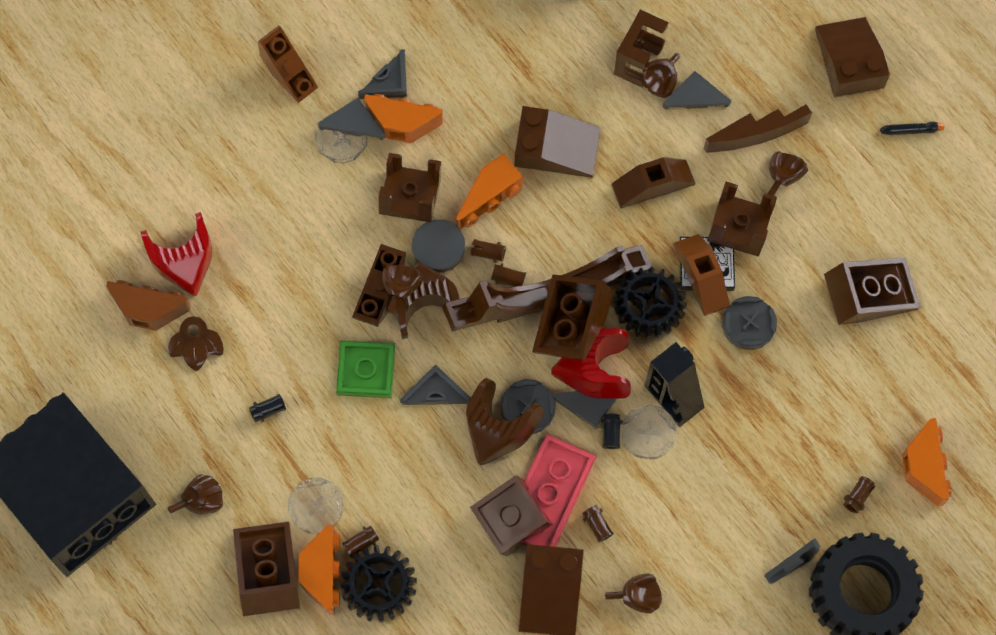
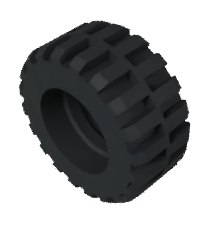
[809,532,924,635]

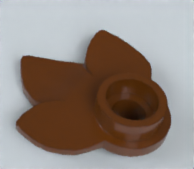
[168,316,224,371]

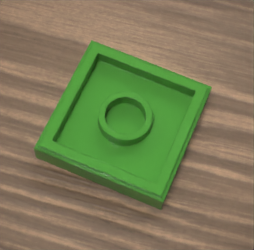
[336,341,395,398]

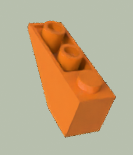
[456,153,523,230]

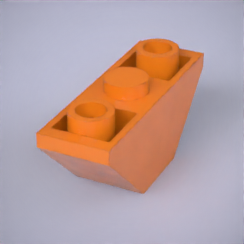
[364,94,443,143]
[902,418,952,506]
[298,525,340,615]

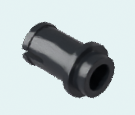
[249,394,286,423]
[601,414,623,449]

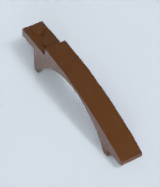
[442,245,652,332]

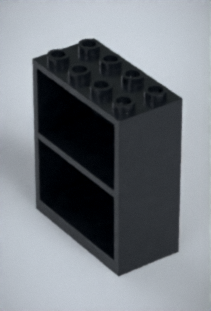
[0,392,157,577]

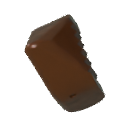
[396,262,460,340]
[466,378,544,465]

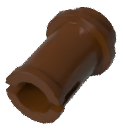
[471,239,506,263]
[491,263,526,287]
[843,476,876,513]
[582,505,614,543]
[342,525,380,558]

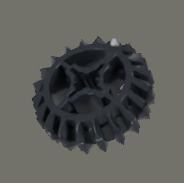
[613,266,687,340]
[340,545,417,623]

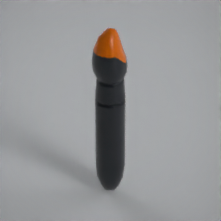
[879,121,945,135]

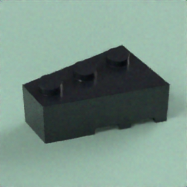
[644,342,705,427]

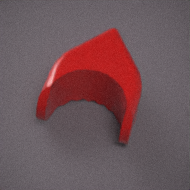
[140,212,212,296]
[551,328,631,399]

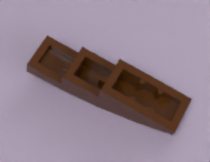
[704,104,812,153]

